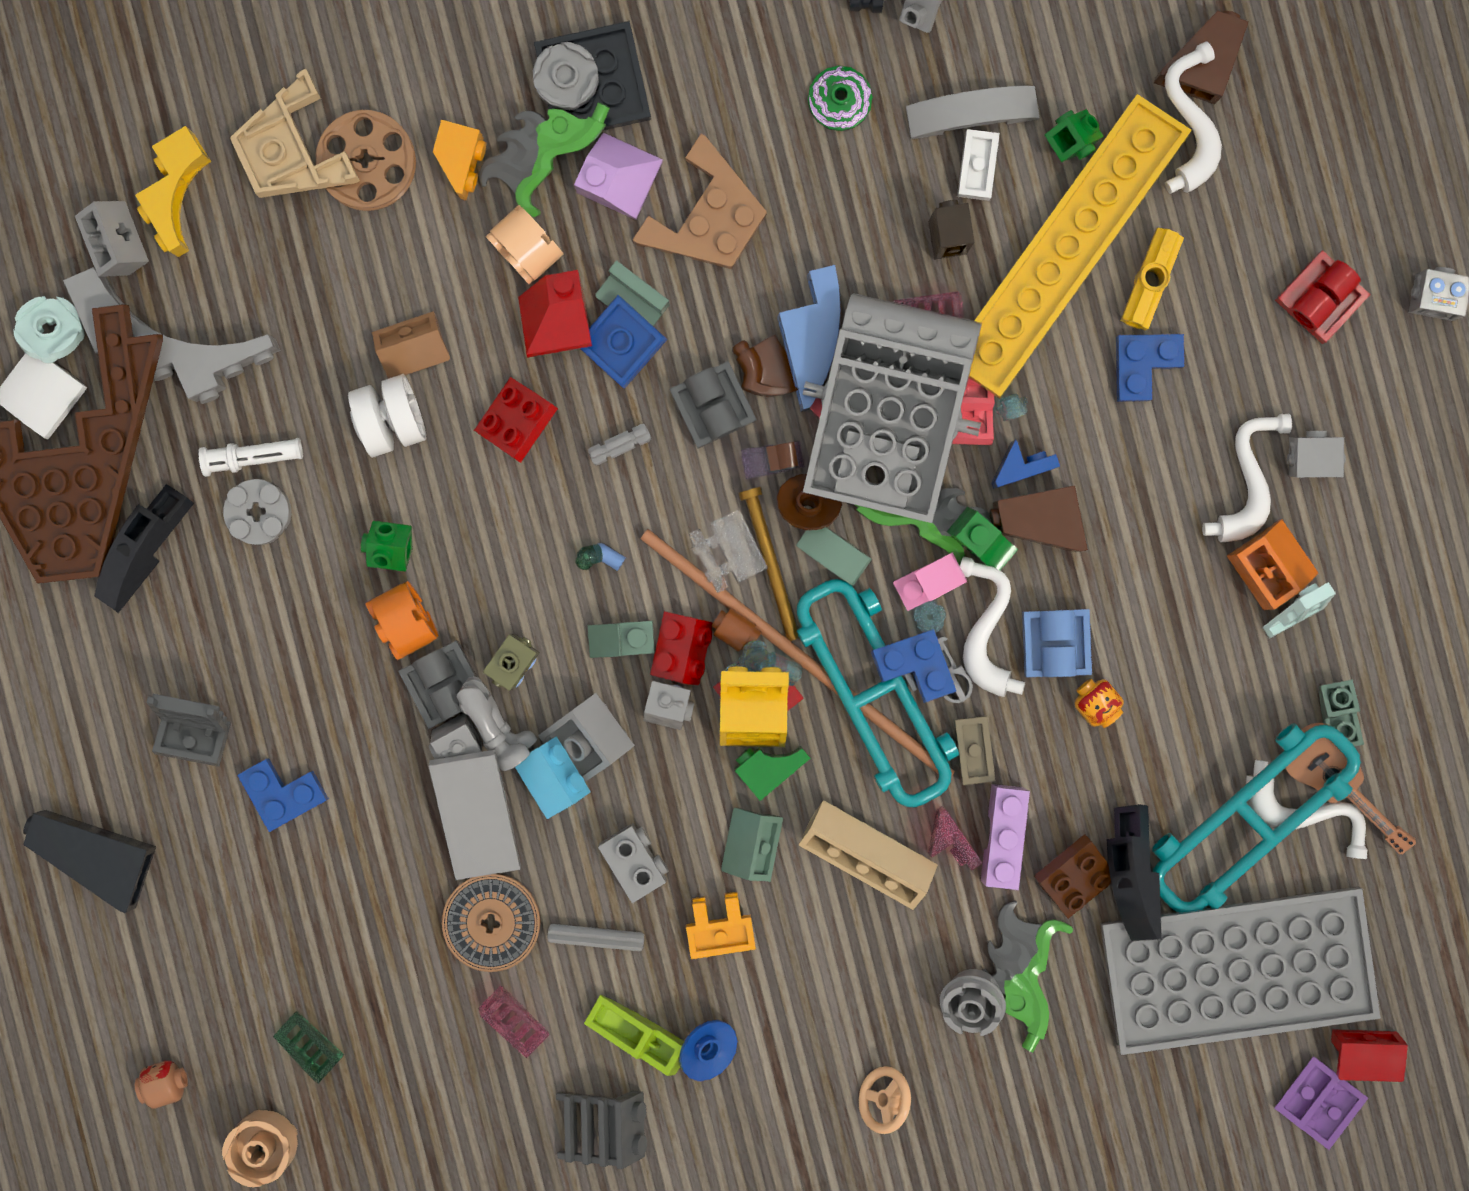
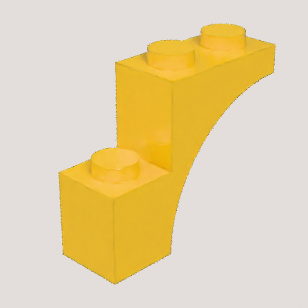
[135,126,211,257]

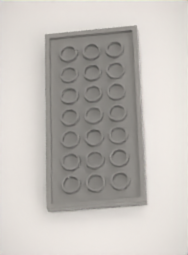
[1100,887,1381,1055]

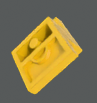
[720,667,789,747]

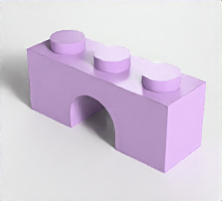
[981,784,1030,890]

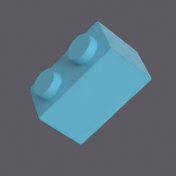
[515,736,591,819]

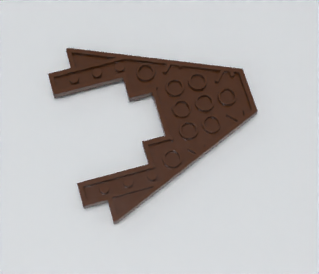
[0,304,163,584]

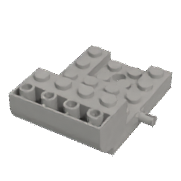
[803,293,982,523]

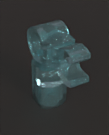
[725,641,802,686]

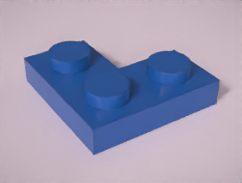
[1116,334,1184,402]
[871,629,957,703]
[237,758,329,832]

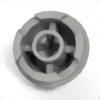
[940,969,1006,1036]

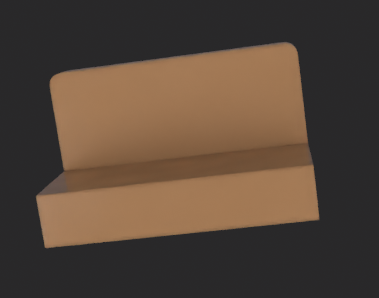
[372,311,450,379]

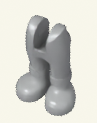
[456,676,537,771]

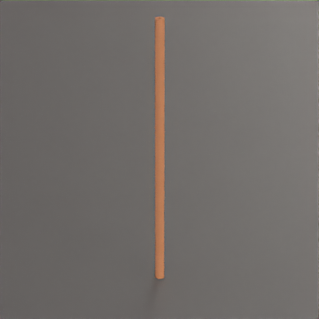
[640,529,955,776]

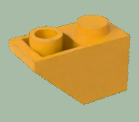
[433,120,487,200]

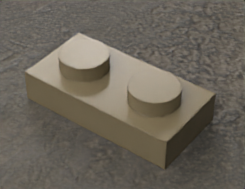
[954,715,996,785]

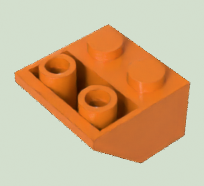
[1227,519,1318,610]

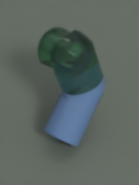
[575,543,626,571]

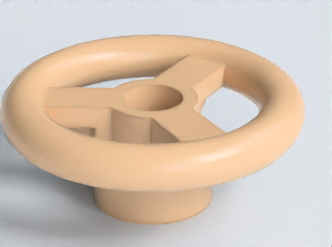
[859,1066,911,1134]

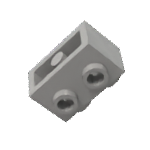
[598,823,669,903]

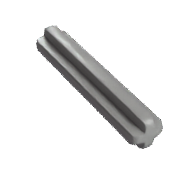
[547,924,644,951]

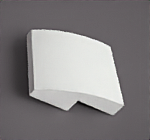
[0,353,87,440]

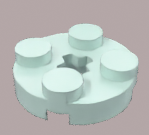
[13,296,85,363]

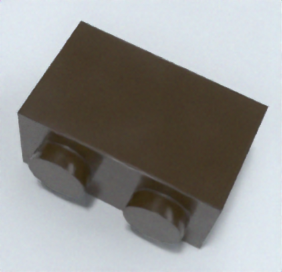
[928,200,975,260]

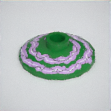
[808,66,873,131]

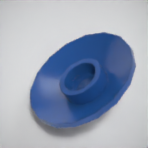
[679,1020,738,1081]

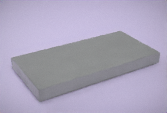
[429,750,521,880]

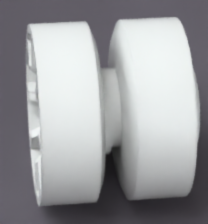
[348,374,426,458]

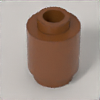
[711,608,762,654]

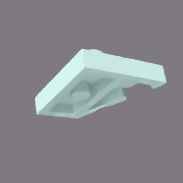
[1263,582,1336,639]

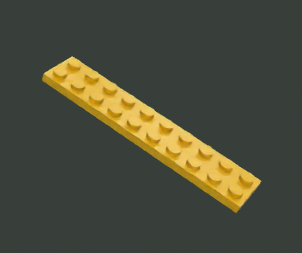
[969,94,1192,399]

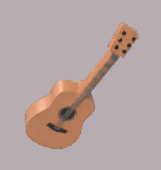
[1283,723,1416,854]

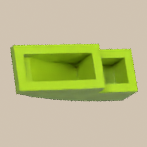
[584,995,684,1076]

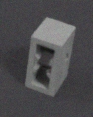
[75,201,149,277]

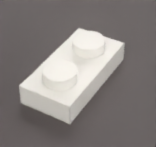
[957,129,1000,201]

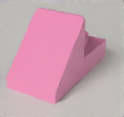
[893,552,967,611]

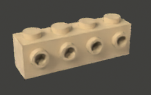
[799,800,938,910]

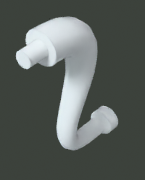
[1165,41,1222,194]
[1202,414,1292,542]
[960,556,1025,697]
[1246,760,1368,859]

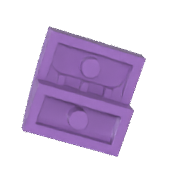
[1274,1056,1368,1150]

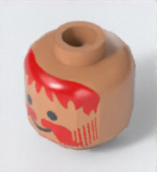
[135,1060,188,1109]

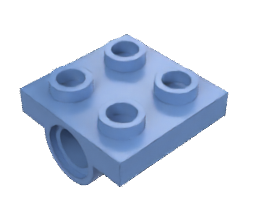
[1022,609,1092,677]

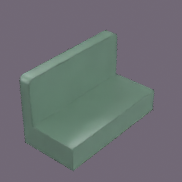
[595,260,670,326]
[721,808,783,882]

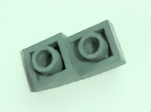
[796,527,872,586]
[1319,679,1364,746]

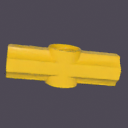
[1120,227,1184,331]

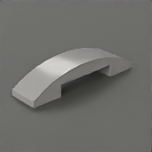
[906,86,1040,139]

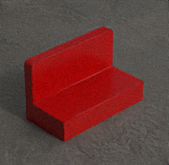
[1331,1029,1408,1082]

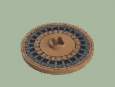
[442,873,541,972]

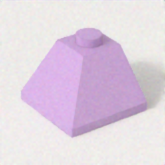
[574,133,663,220]

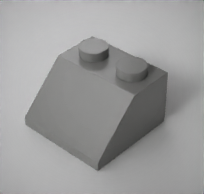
[538,693,635,782]

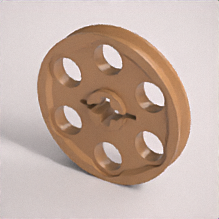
[316,110,416,211]

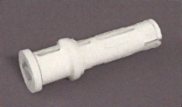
[199,438,303,477]

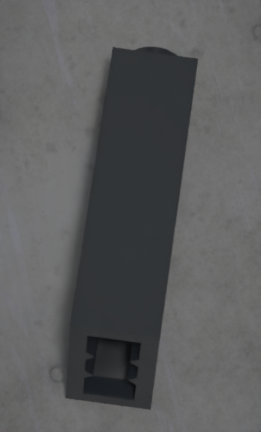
[23,810,156,913]

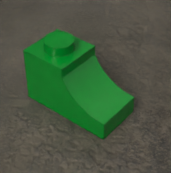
[946,507,1018,571]
[734,746,811,801]

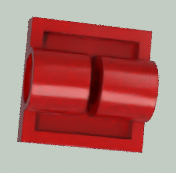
[1275,250,1371,344]
[473,377,558,463]

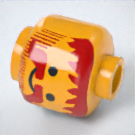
[1075,679,1124,728]

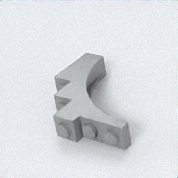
[63,267,281,404]

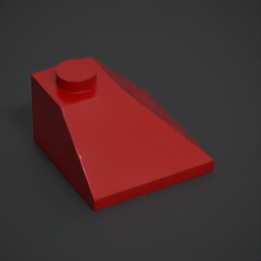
[518,270,592,358]

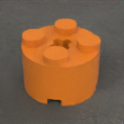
[366,581,439,660]

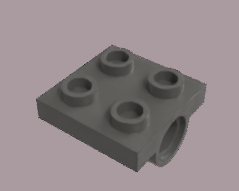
[669,361,757,449]
[398,640,477,729]

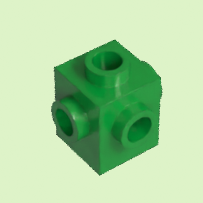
[1044,109,1104,163]
[361,521,413,572]

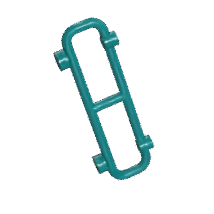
[796,579,959,808]
[1152,723,1361,913]

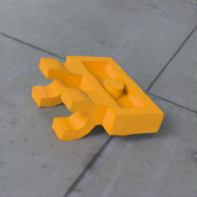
[686,892,756,959]

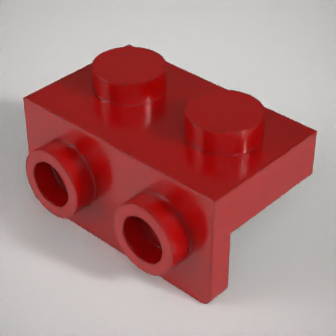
[650,611,713,685]

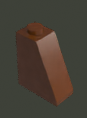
[1154,10,1249,105]
[989,486,1088,552]

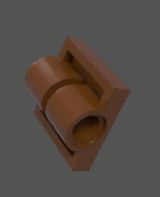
[1034,834,1111,919]

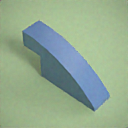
[777,265,840,412]

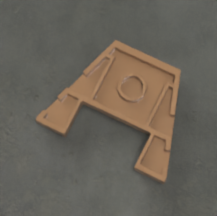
[633,133,767,269]

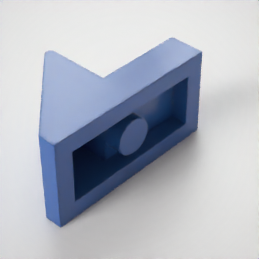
[991,440,1060,489]

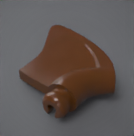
[732,335,798,397]

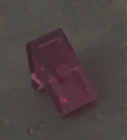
[928,806,983,870]

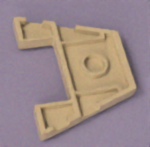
[230,69,360,198]

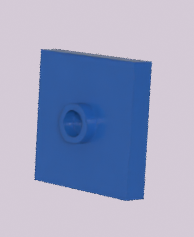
[580,295,668,388]

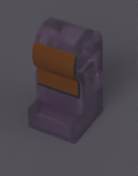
[741,441,805,481]

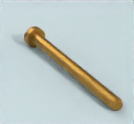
[739,487,798,641]

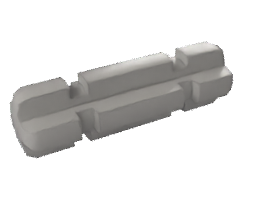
[588,424,651,465]

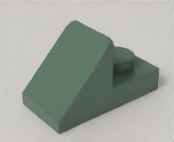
[587,621,655,658]

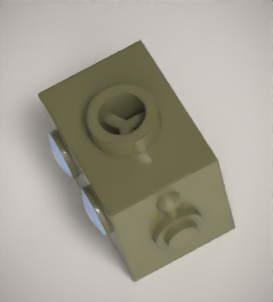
[483,634,540,691]

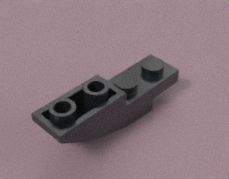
[94,484,194,613]
[1106,804,1162,941]

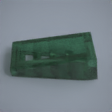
[273,1011,344,1084]

